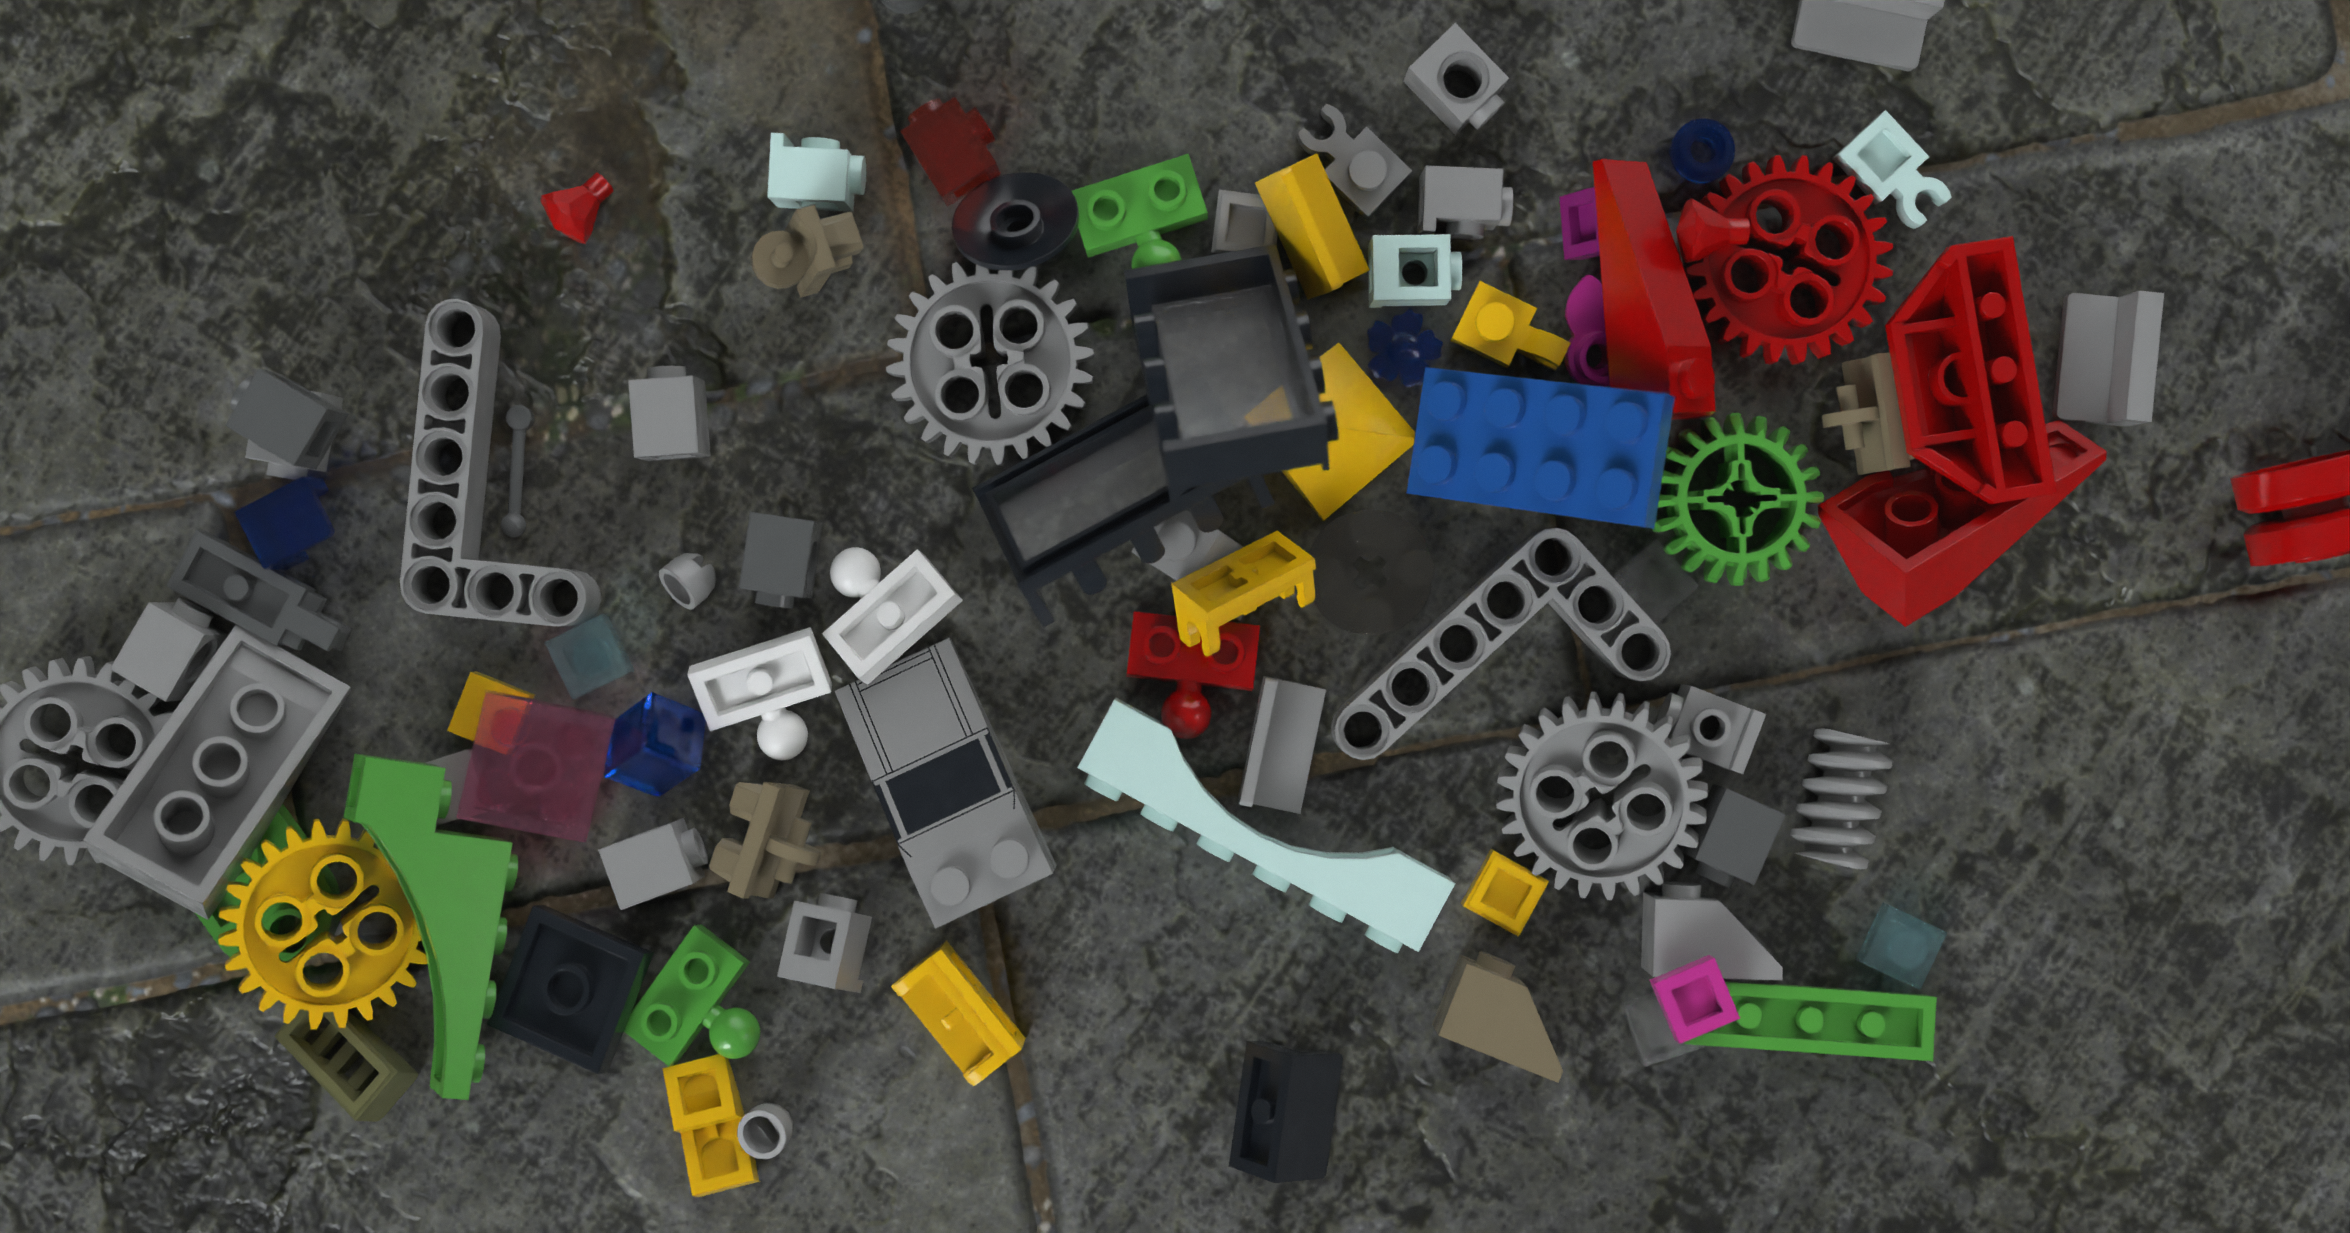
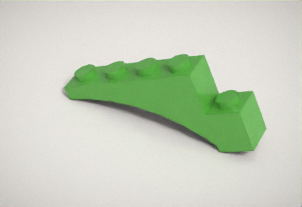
[344,753,518,1100]

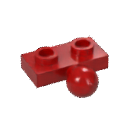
[1127,611,1260,739]

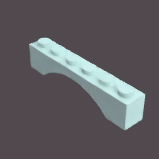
[1078,698,1455,953]

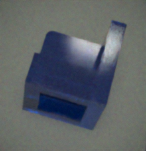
[234,476,335,570]
[604,692,706,797]

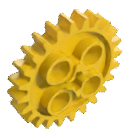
[218,818,427,1029]

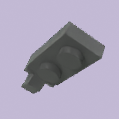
[167,530,353,651]

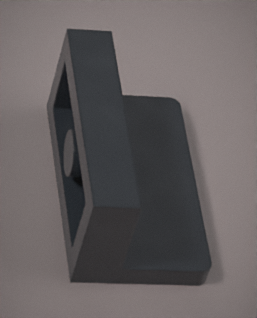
[1229,1040,1343,1183]

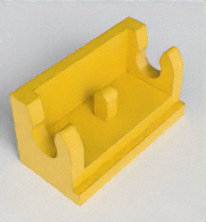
[1171,530,1316,657]
[891,940,1026,1087]

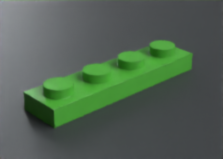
[1684,980,1937,1061]

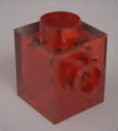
[900,97,1001,207]

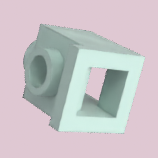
[767,133,866,212]
[1368,234,1462,308]

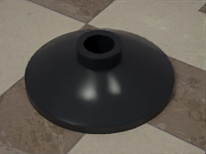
[952,172,1079,271]

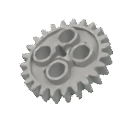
[886,262,1095,466]
[0,656,175,865]
[1496,692,1708,900]

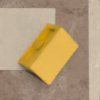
[1255,153,1370,299]

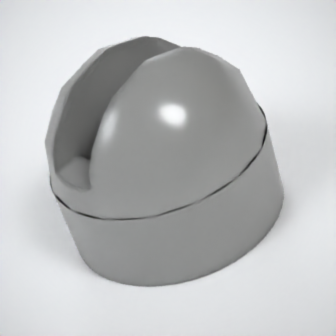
[659,553,716,610]
[737,1103,793,1159]

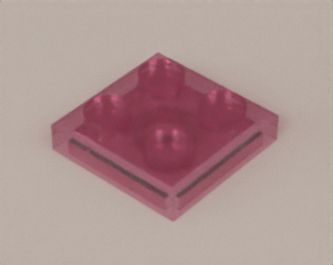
[456,689,615,843]

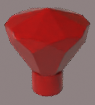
[541,173,614,244]
[1676,199,1750,263]

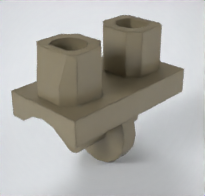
[751,204,863,298]
[1822,352,1915,475]
[709,782,821,899]

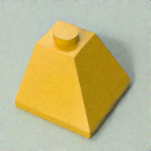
[1242,342,1415,521]

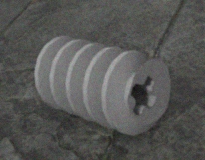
[1790,728,1894,870]

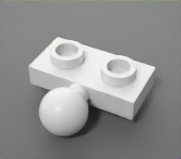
[822,547,963,685]
[687,627,832,760]

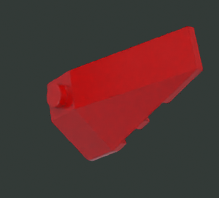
[1593,159,1716,420]
[1818,420,2107,627]

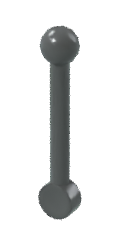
[501,405,535,538]

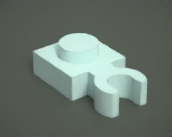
[1832,110,1952,229]

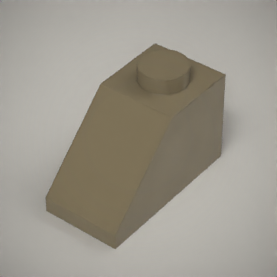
[1432,951,1563,1083]

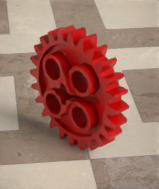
[1684,155,1893,365]

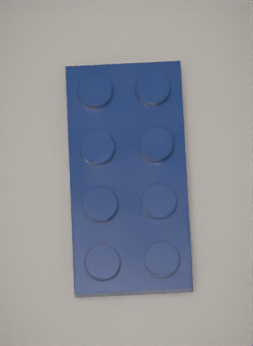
[1407,367,1675,529]

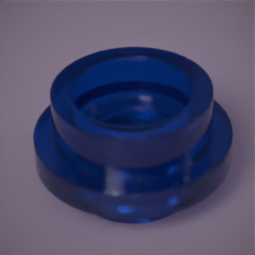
[1670,118,1735,184]

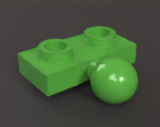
[1072,154,1208,269]
[624,924,761,1067]

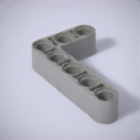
[400,299,601,627]
[1331,528,1671,760]

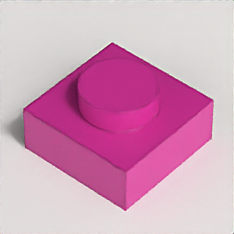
[1650,955,1740,1044]

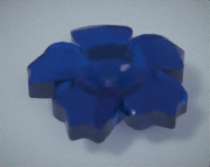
[1367,309,1443,388]

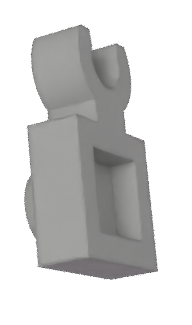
[1297,104,1412,220]

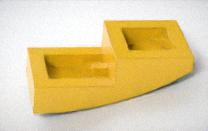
[662,1054,760,1197]

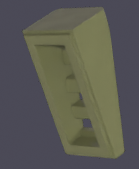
[274,1009,419,1122]

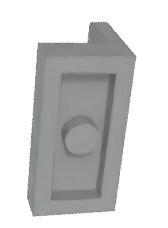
[1791,0,1945,71]
[2052,291,2164,427]
[1238,676,1326,814]

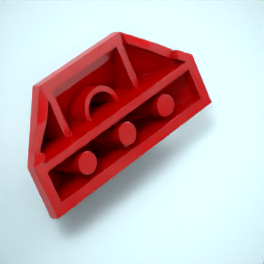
[1885,236,2057,504]

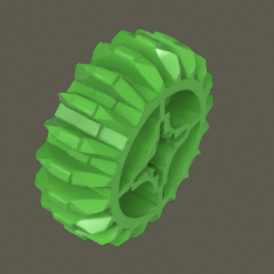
[1652,413,1824,586]

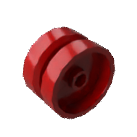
[2230,450,2350,566]

